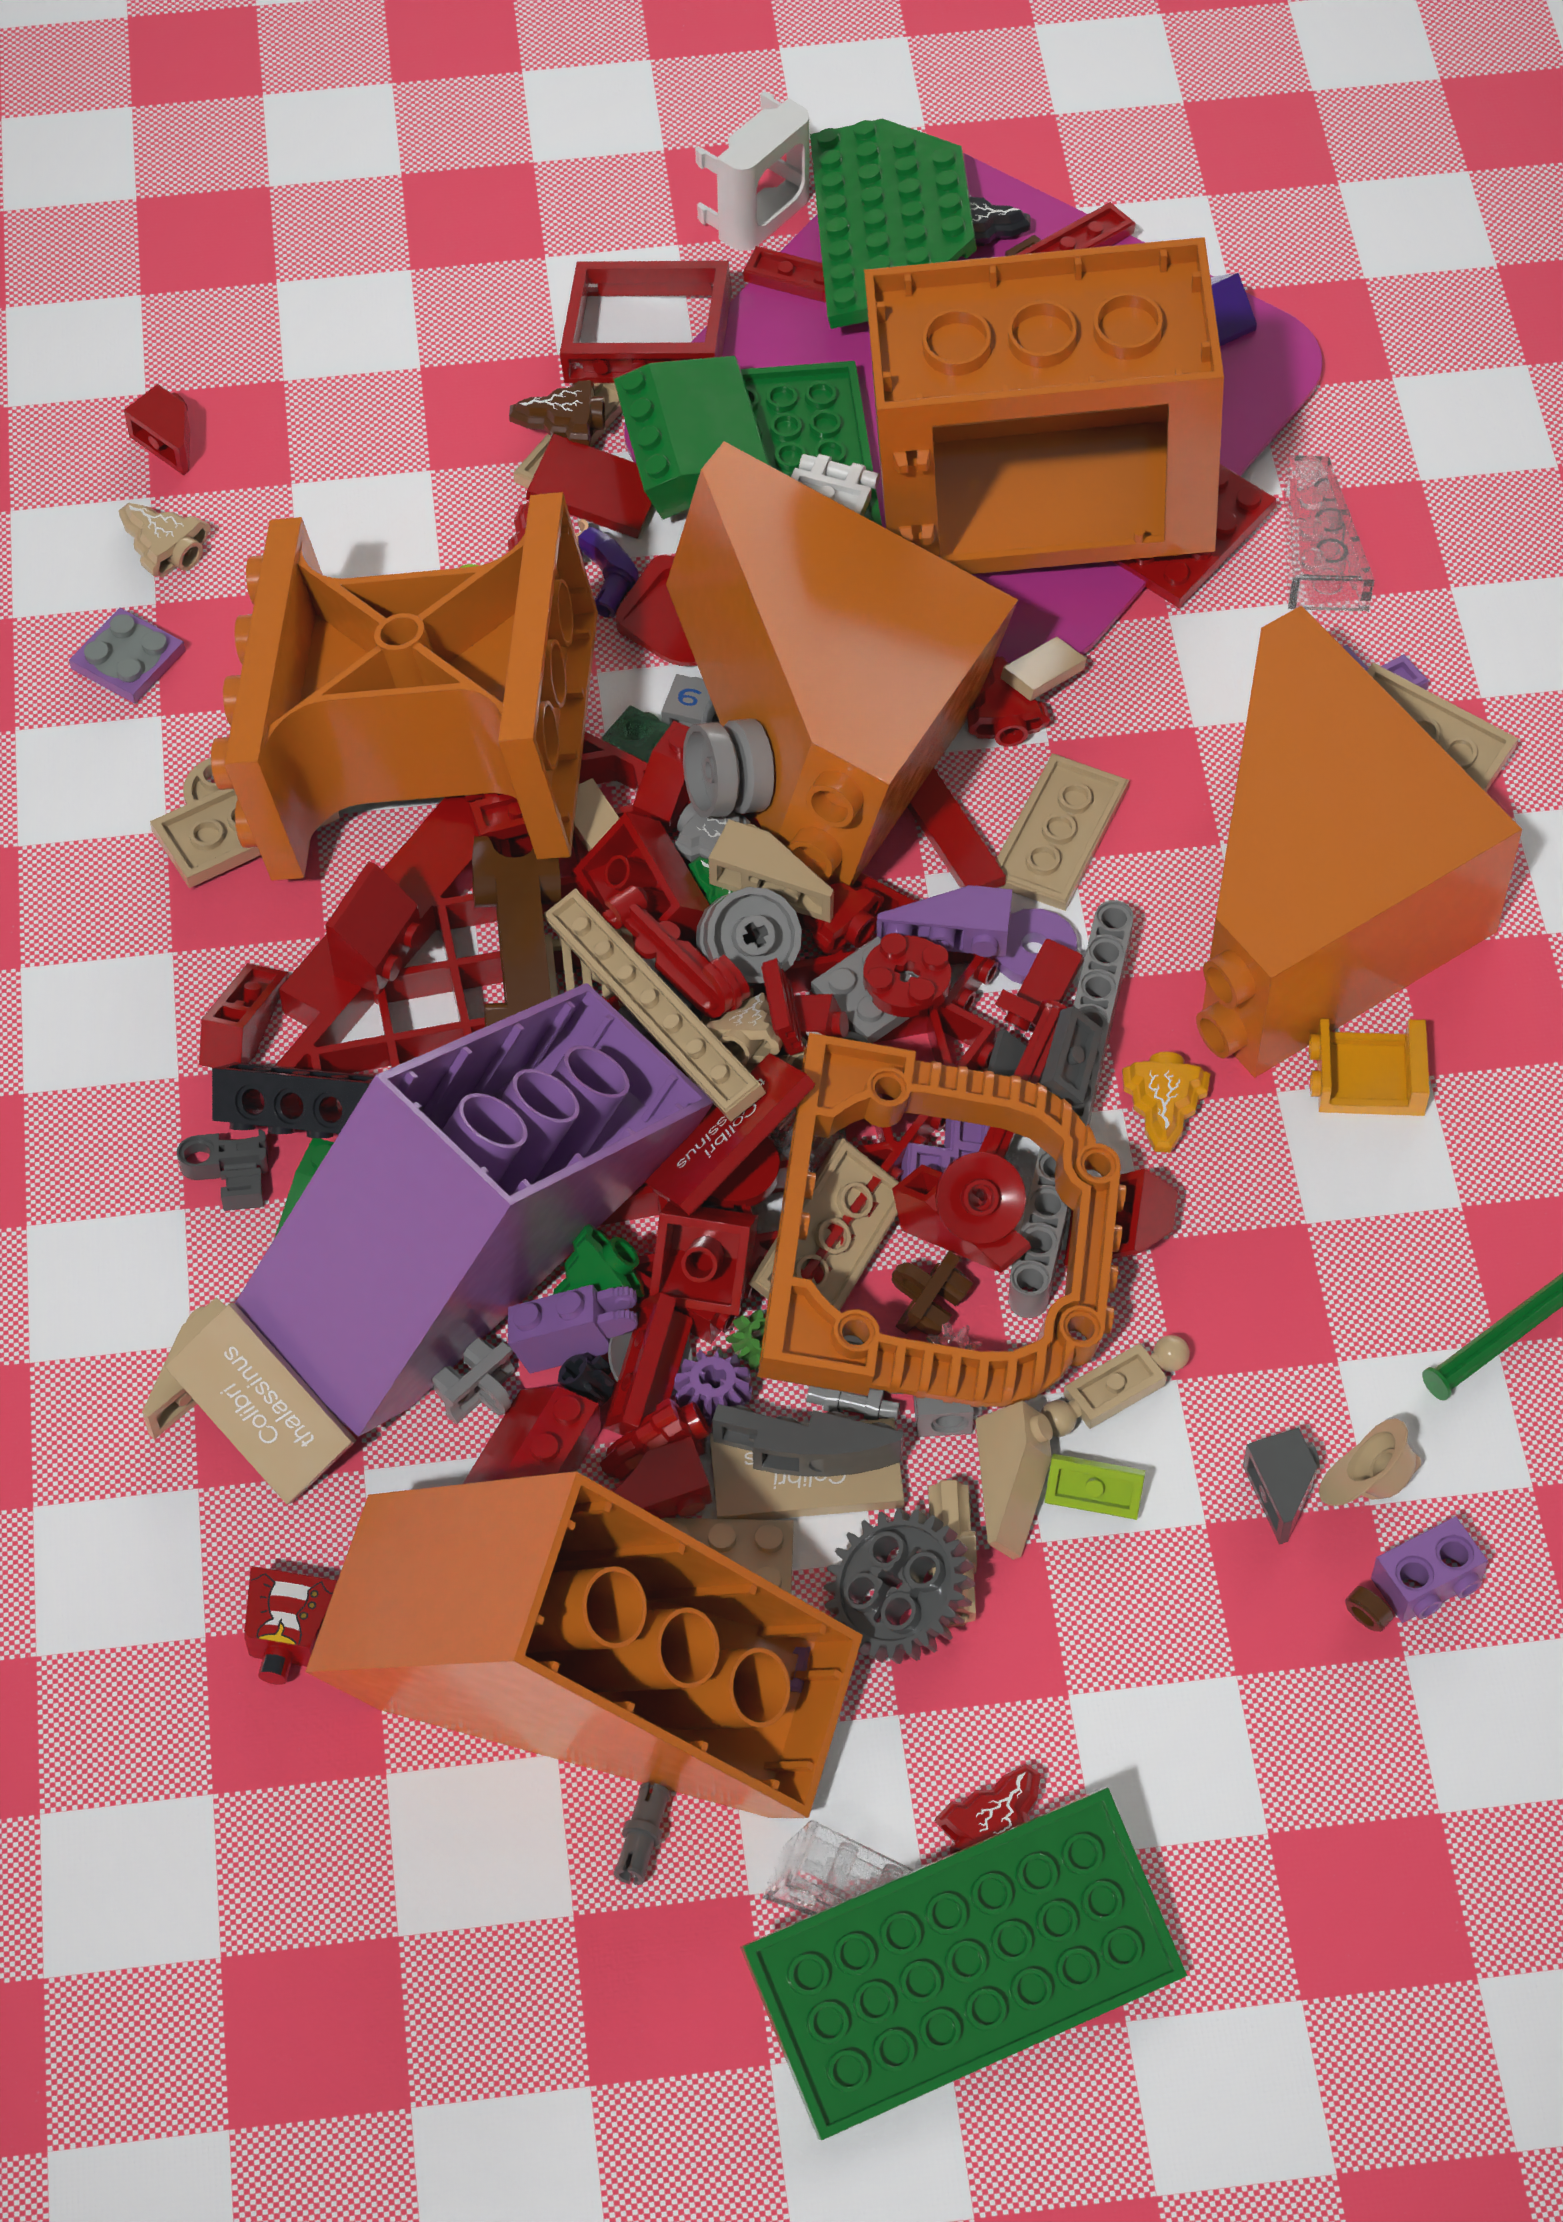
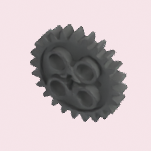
[824,1508,975,1664]

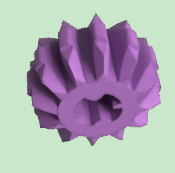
[674,1347,752,1426]

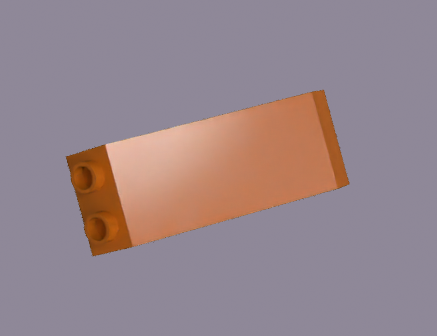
[666,441,1018,886]
[1196,605,1522,1078]
[305,1471,863,1818]

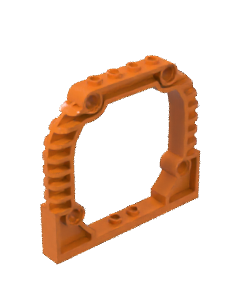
[757,1033,1126,1408]

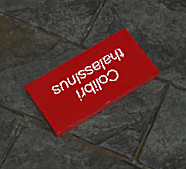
[645,1053,816,1216]

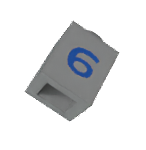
[661,674,716,735]

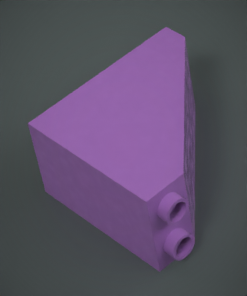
[235,983,713,1437]

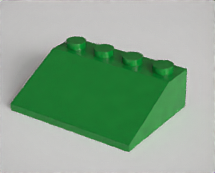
[614,356,770,520]

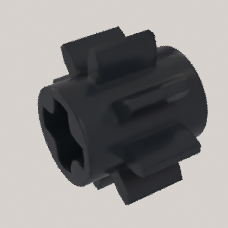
[558,1352,615,1407]

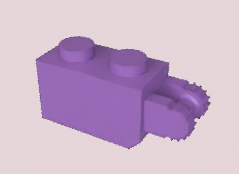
[508,1284,638,1374]

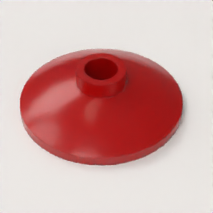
[935,1152,1026,1244]

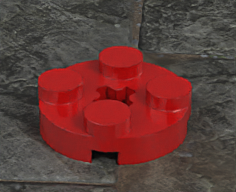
[863,933,951,1017]

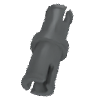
[613,1782,670,1885]

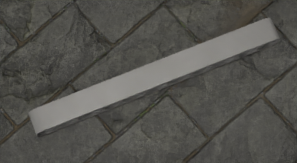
[1008,900,1134,1318]

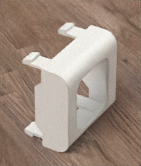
[695,92,809,251]

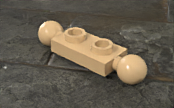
[1040,1335,1190,1437]

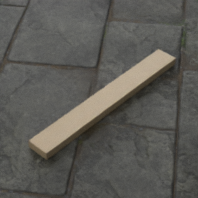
[543,888,766,1121]

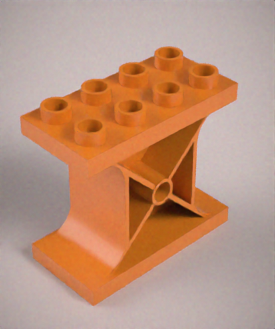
[211,492,598,881]

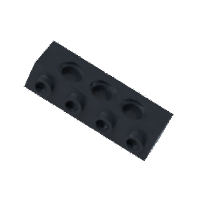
[212,1062,375,1138]

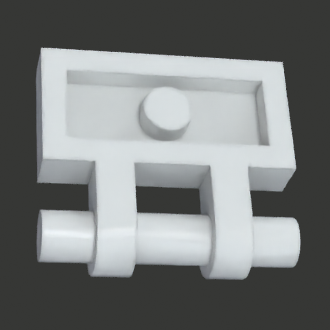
[791,454,880,516]

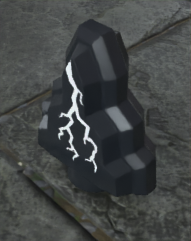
[969,194,1030,247]

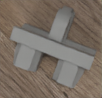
[432,1337,515,1425]

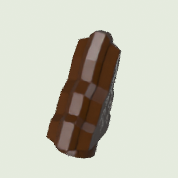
[509,380,605,446]

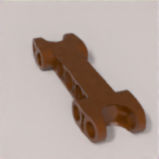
[472,836,561,1027]

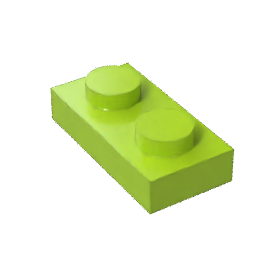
[1044,1453,1146,1520]

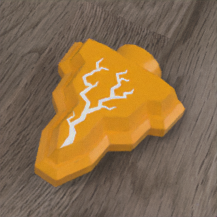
[1122,1051,1210,1153]

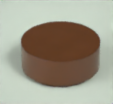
[1345,1586,1394,1632]

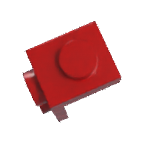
[995,939,1084,1032]

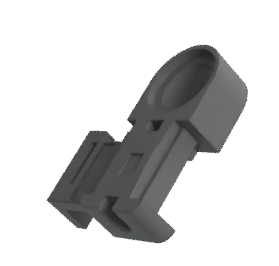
[177,1129,268,1211]

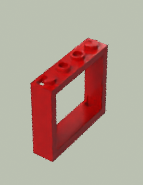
[560,260,732,383]

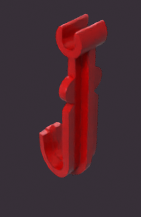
[602,885,751,1018]

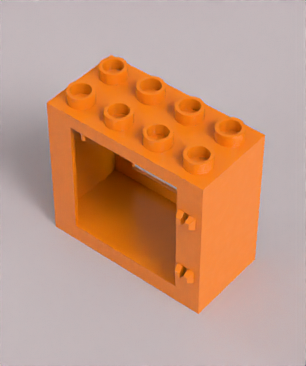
[864,237,1224,574]

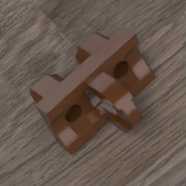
[891,1250,973,1339]

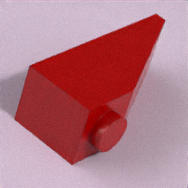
[199,963,288,1068]

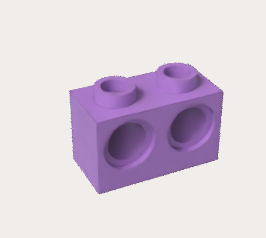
[1371,1516,1488,1623]

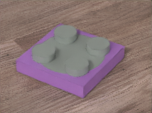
[69,608,186,704]

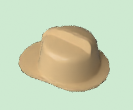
[1318,1418,1421,1506]

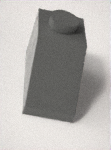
[1243,1427,1320,1545]

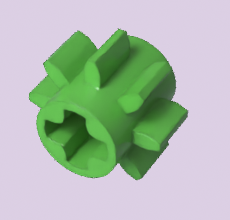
[726,1309,765,1370]

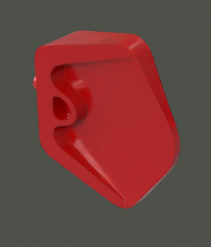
[616,555,697,666]

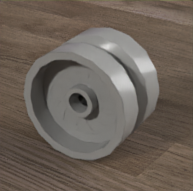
[683,718,774,818]
[696,887,802,987]

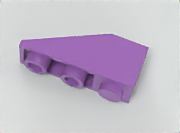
[877,885,1013,957]

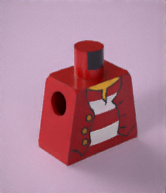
[244,1566,338,1685]

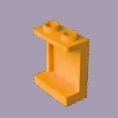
[1309,1019,1430,1116]

